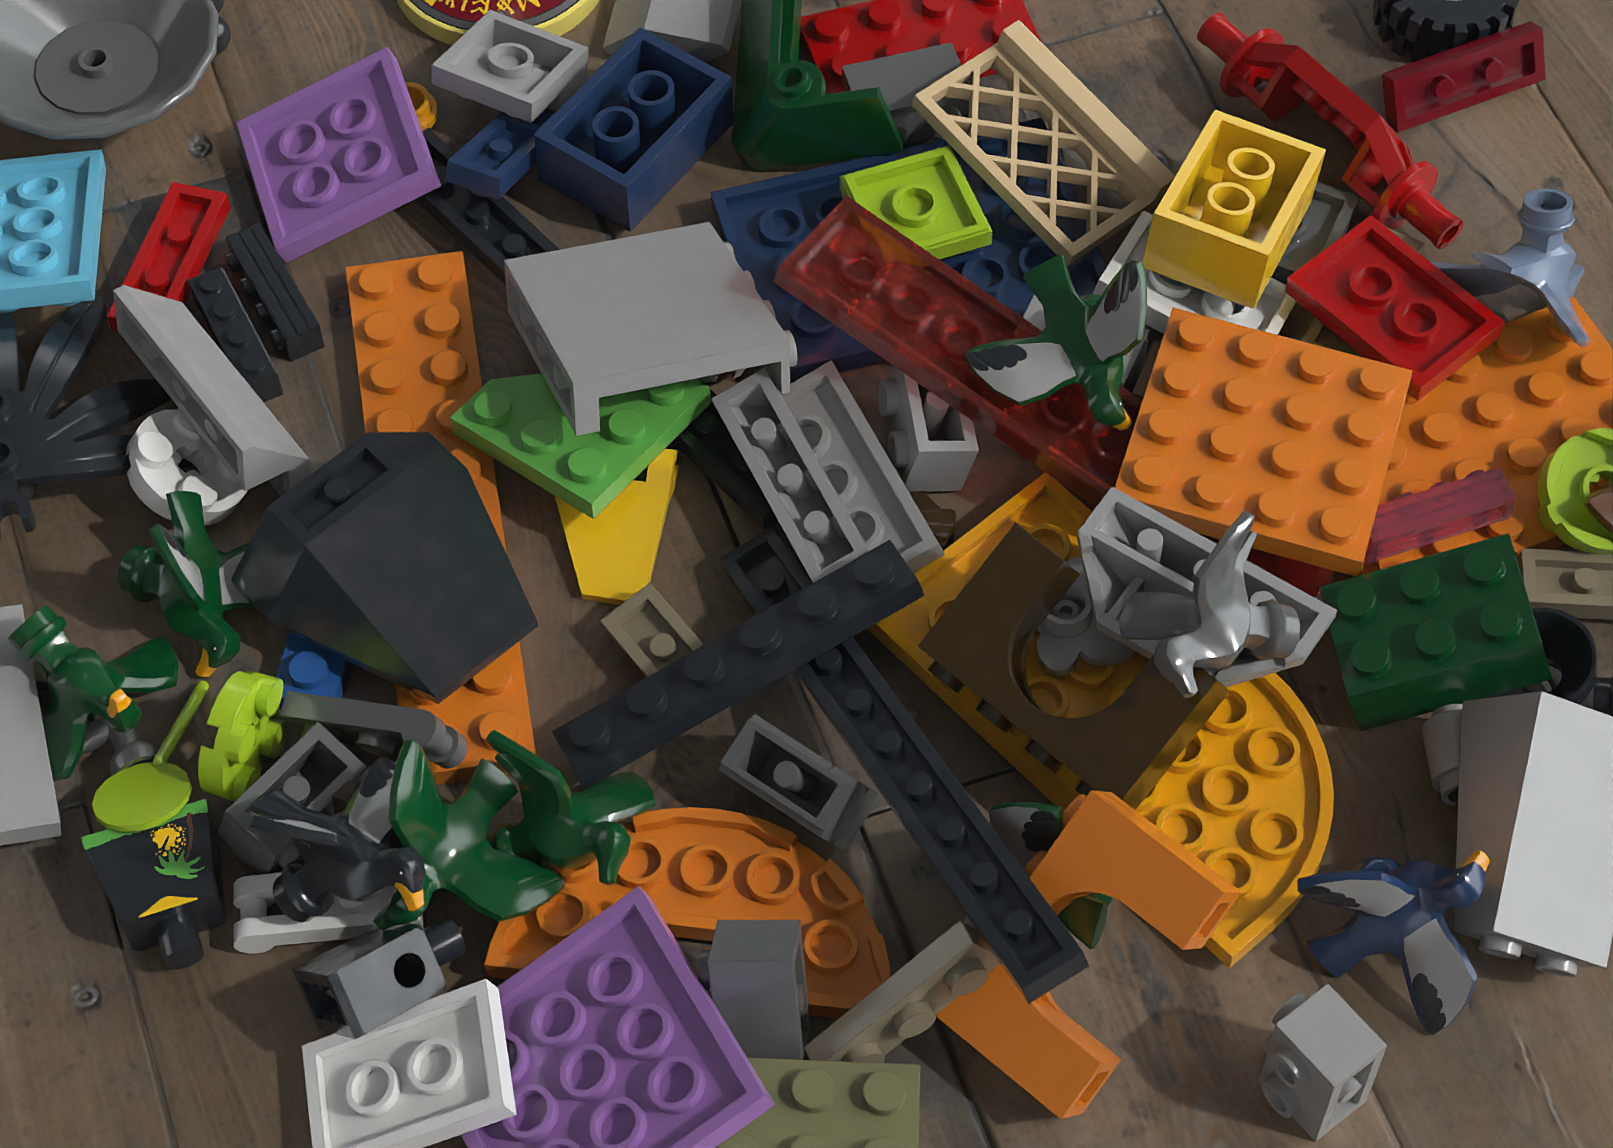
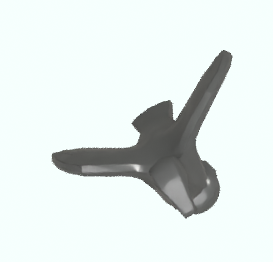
[1119,511,1300,698]

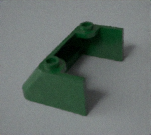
[732,0,903,170]

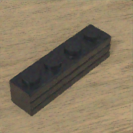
[224,223,325,362]
[188,267,284,403]

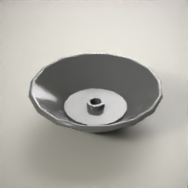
[0,0,219,140]

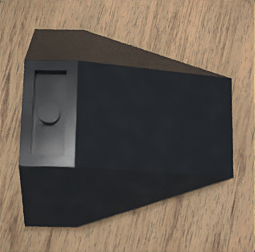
[231,432,538,704]

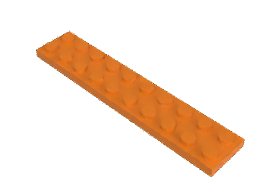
[346,251,536,785]

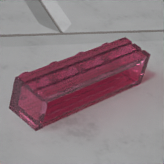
[1364,468,1516,564]

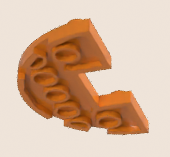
[484,807,891,1019]

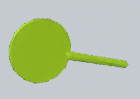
[92,680,209,832]

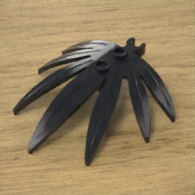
[0,295,191,538]

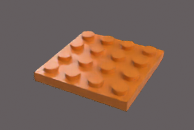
[1115,307,1413,576]

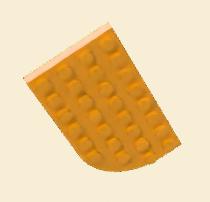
[867,471,1334,969]

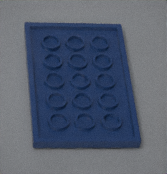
[710,117,1107,386]

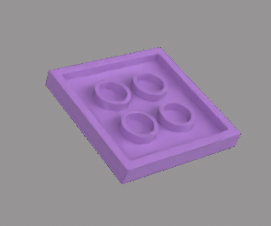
[236,46,441,263]

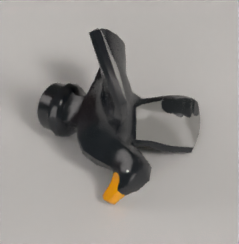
[250,756,426,922]

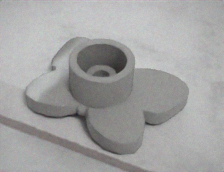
[1037,557,1133,677]

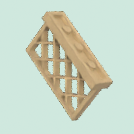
[911,20,1175,266]

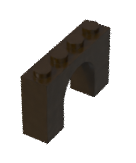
[918,522,1230,810]

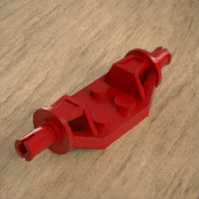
[1197,12,1464,250]

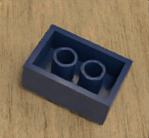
[533,27,734,232]

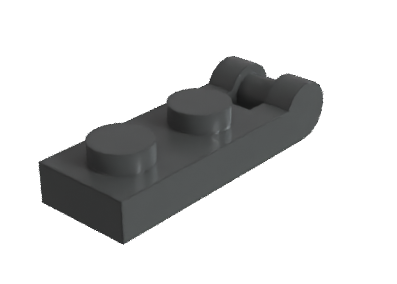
[280,691,468,769]

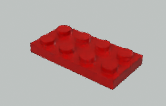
[800,0,1042,94]

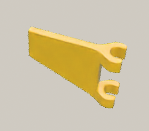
[554,448,680,605]

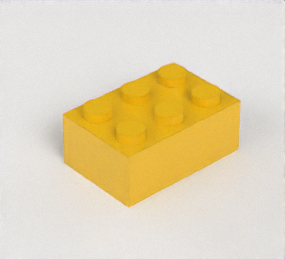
[1142,110,1326,309]

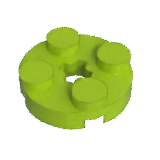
[1537,428,1613,554]
[198,670,288,802]

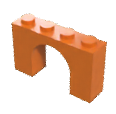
[936,790,1242,1119]

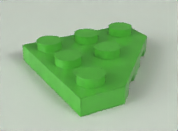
[450,373,711,519]

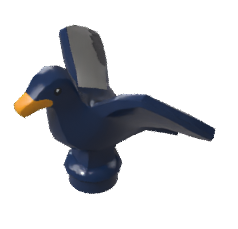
[1297,849,1490,1035]

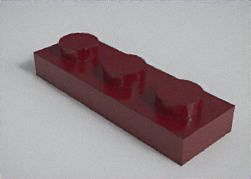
[1382,21,1546,132]

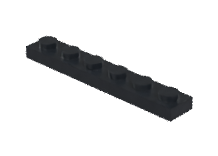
[552,540,925,789]

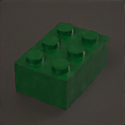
[1319,533,1552,731]

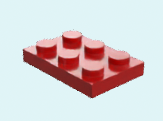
[1285,215,1505,401]

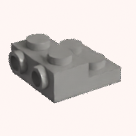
[431,10,589,123]

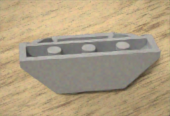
[1077,487,1337,687]

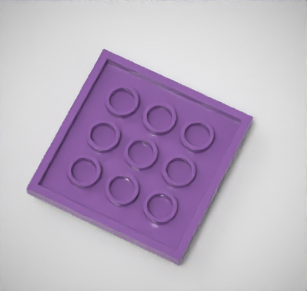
[461,886,775,1148]

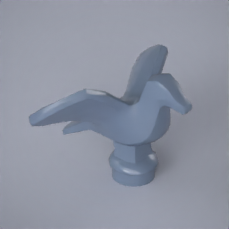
[1431,189,1590,348]

